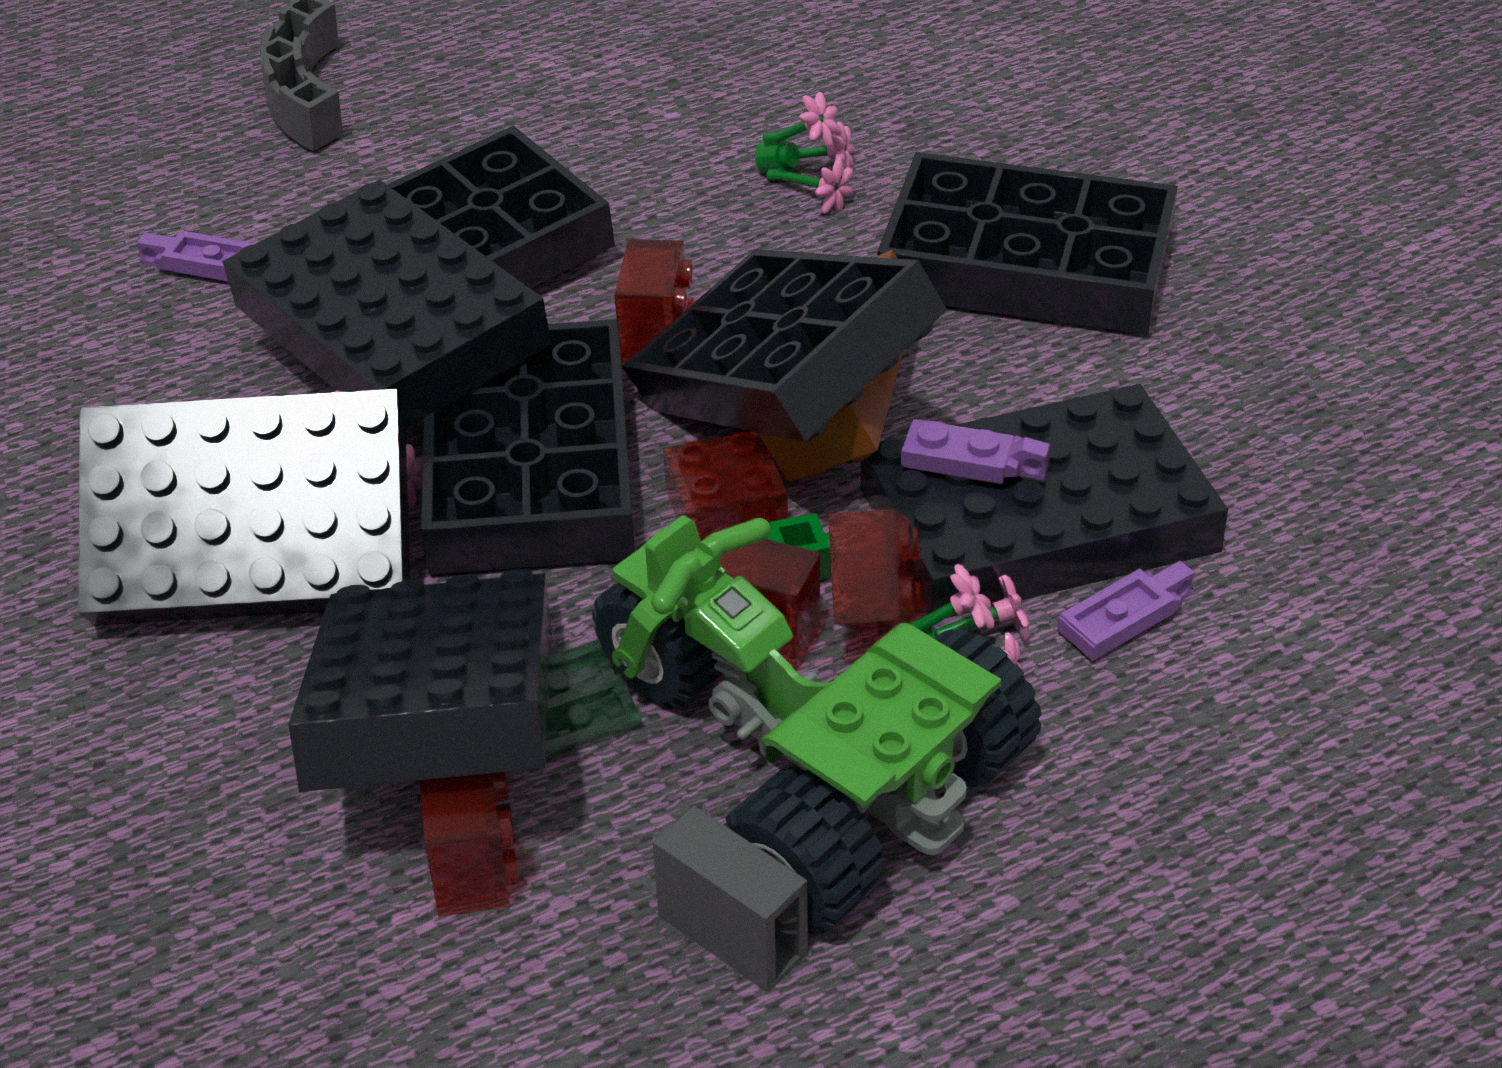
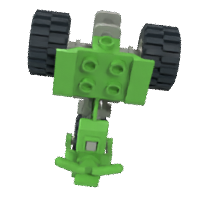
[592,515,1042,935]

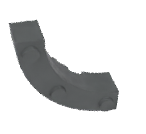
[260,0,343,151]

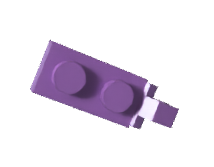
[137,230,254,281]
[901,419,1050,484]
[1057,561,1195,661]

